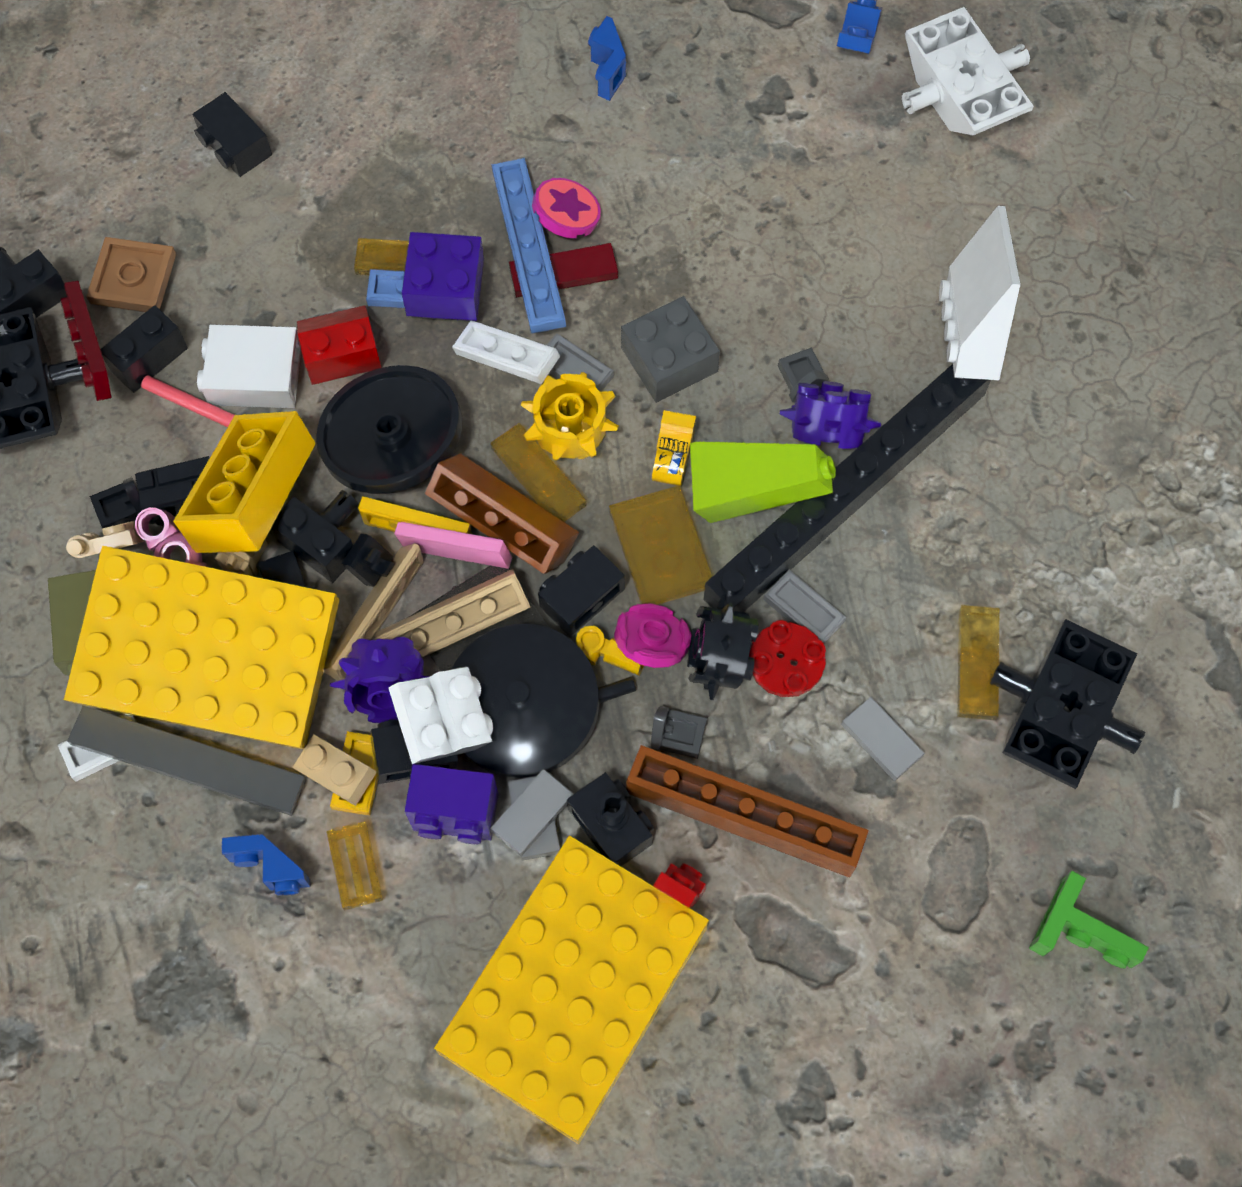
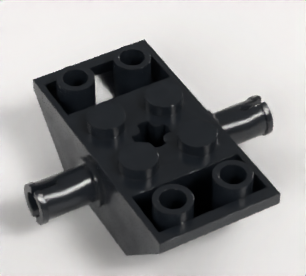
[0,307,85,449]
[989,619,1145,789]

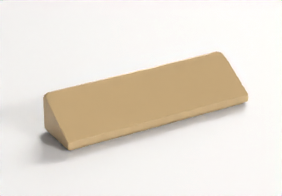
[323,543,424,681]
[375,569,530,658]

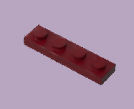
[60,280,112,401]

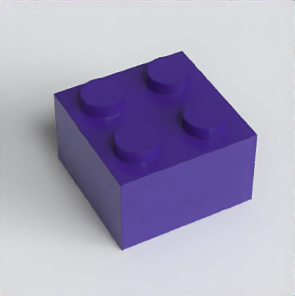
[402,232,484,321]
[404,764,499,844]

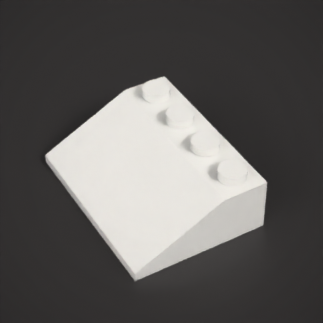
[939,206,1020,380]

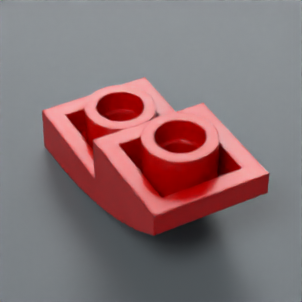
[653,863,706,909]

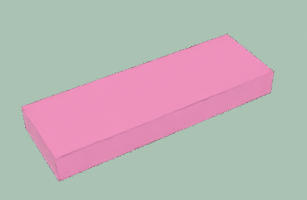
[394,522,512,569]

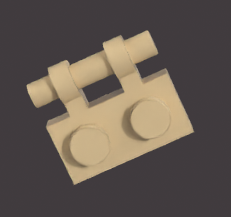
[66,521,150,558]

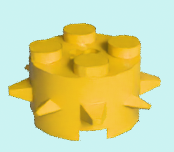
[521,372,619,460]

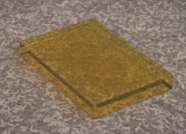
[609,485,712,605]

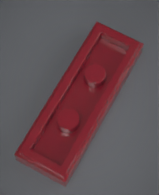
[509,243,618,298]

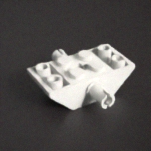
[902,7,1033,135]

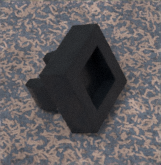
[341,533,394,587]

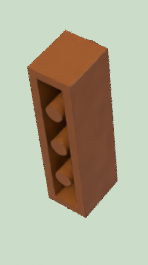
[425,453,579,574]

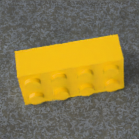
[173,411,316,553]

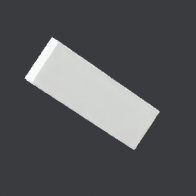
[452,320,560,384]

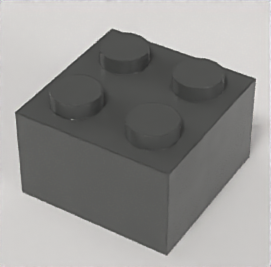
[621,296,720,403]

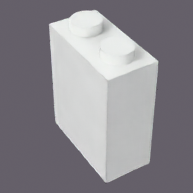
[197,325,301,408]

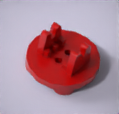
[749,620,826,697]

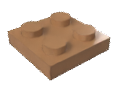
[86,237,176,312]

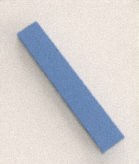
[491,158,566,334]

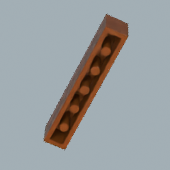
[626,745,869,878]

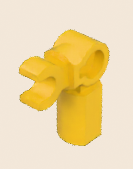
[576,625,644,676]

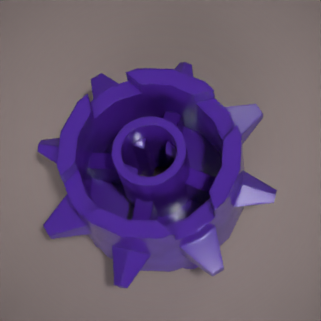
[779,381,881,449]
[330,637,430,723]

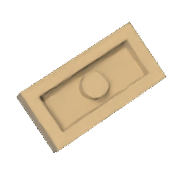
[292,734,377,806]

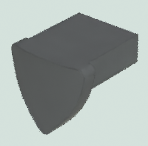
[778,347,830,403]
[651,706,707,759]

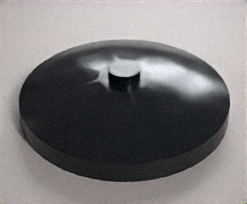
[316,365,462,494]
[451,623,600,778]

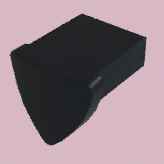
[89,477,142,528]

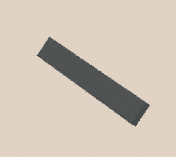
[67,706,306,816]

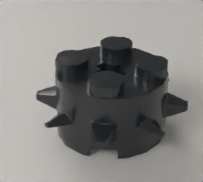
[687,594,759,700]

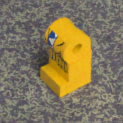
[652,410,696,486]

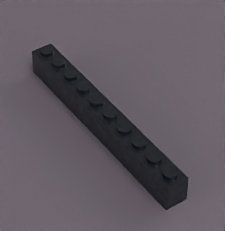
[703,364,991,612]

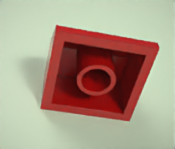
[297,305,382,385]

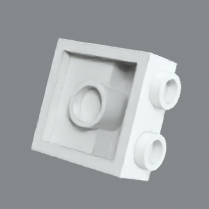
[389,667,493,764]

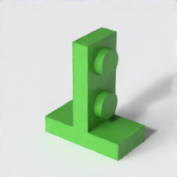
[1029,870,1149,969]

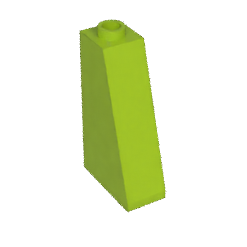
[690,442,836,523]

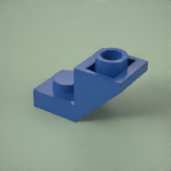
[837,0,883,54]
[588,16,626,101]
[222,834,311,895]

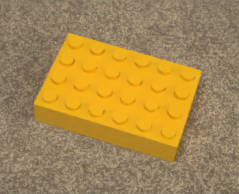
[64,546,339,750]
[434,835,709,1144]

